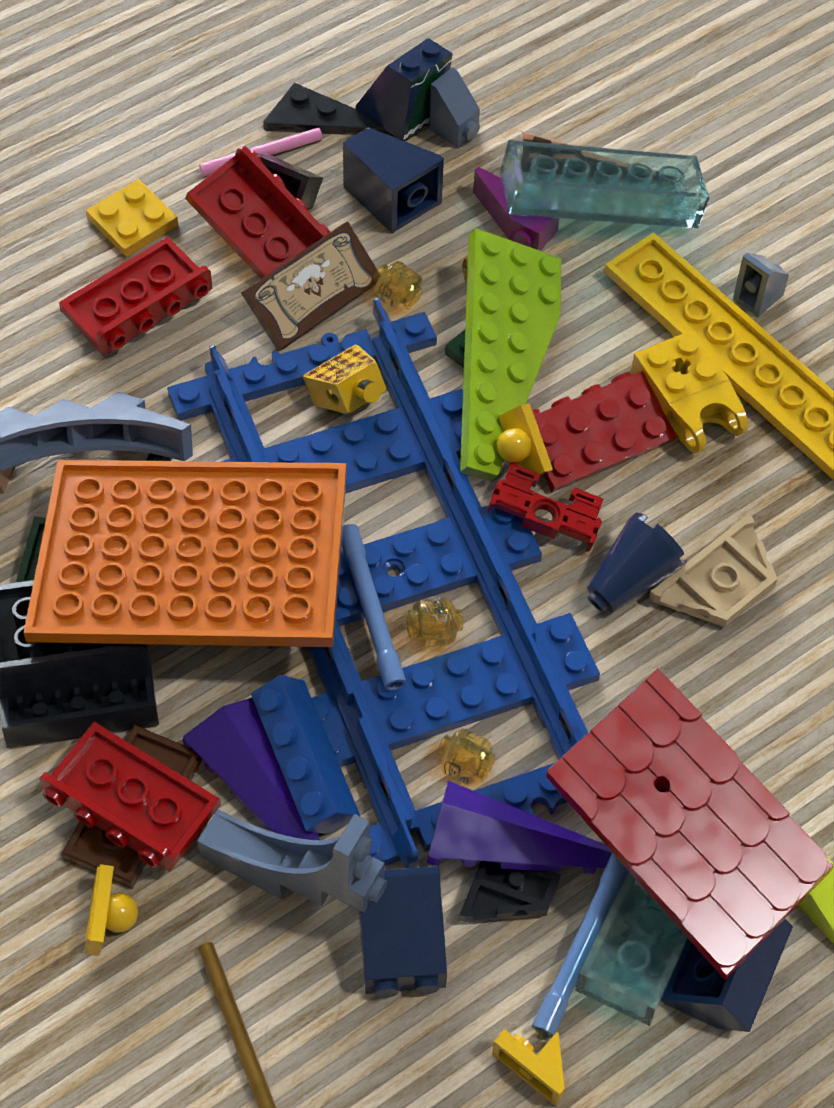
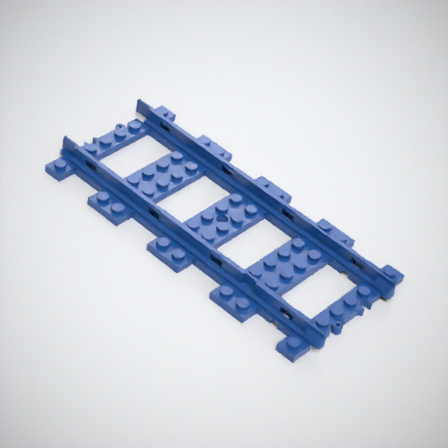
[167,297,600,868]

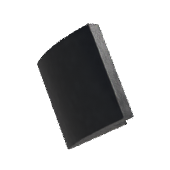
[0,580,159,748]

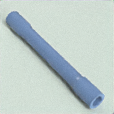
[341,524,407,692]
[531,853,630,1038]

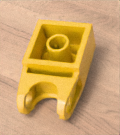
[631,329,748,453]

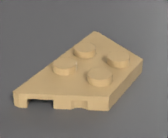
[649,513,778,627]

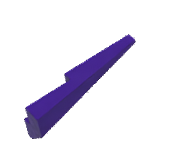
[182,698,320,840]
[427,781,612,874]

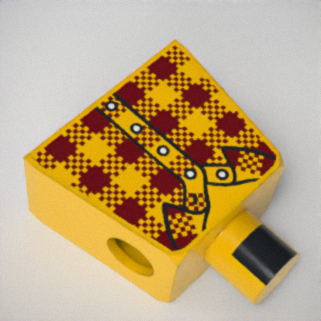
[303,344,386,414]

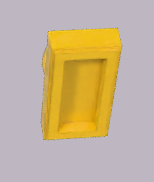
[497,403,553,475]
[84,864,139,956]

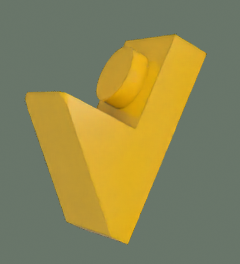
[492,1029,565,1107]

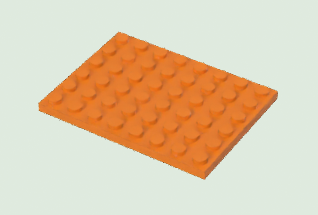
[24,460,347,647]

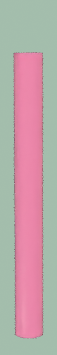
[199,127,323,177]

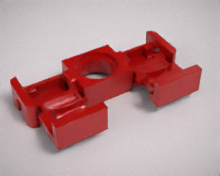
[487,463,604,552]

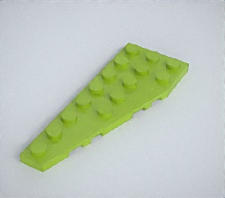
[460,228,562,481]

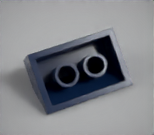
[660,919,793,1032]

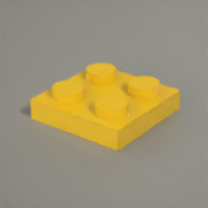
[86,179,179,257]

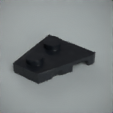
[459,861,561,922]

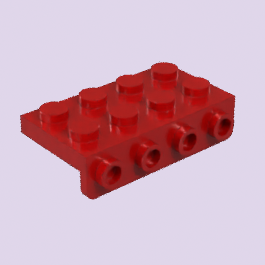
[185,145,330,279]
[59,236,213,357]
[532,371,677,493]
[39,722,221,872]

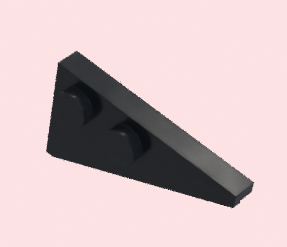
[263,82,389,135]

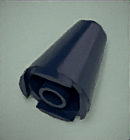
[587,512,687,613]

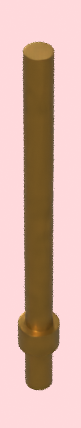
[198,942,276,1108]

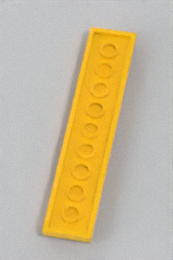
[604,232,834,480]

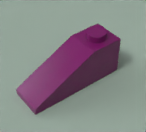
[473,167,561,251]

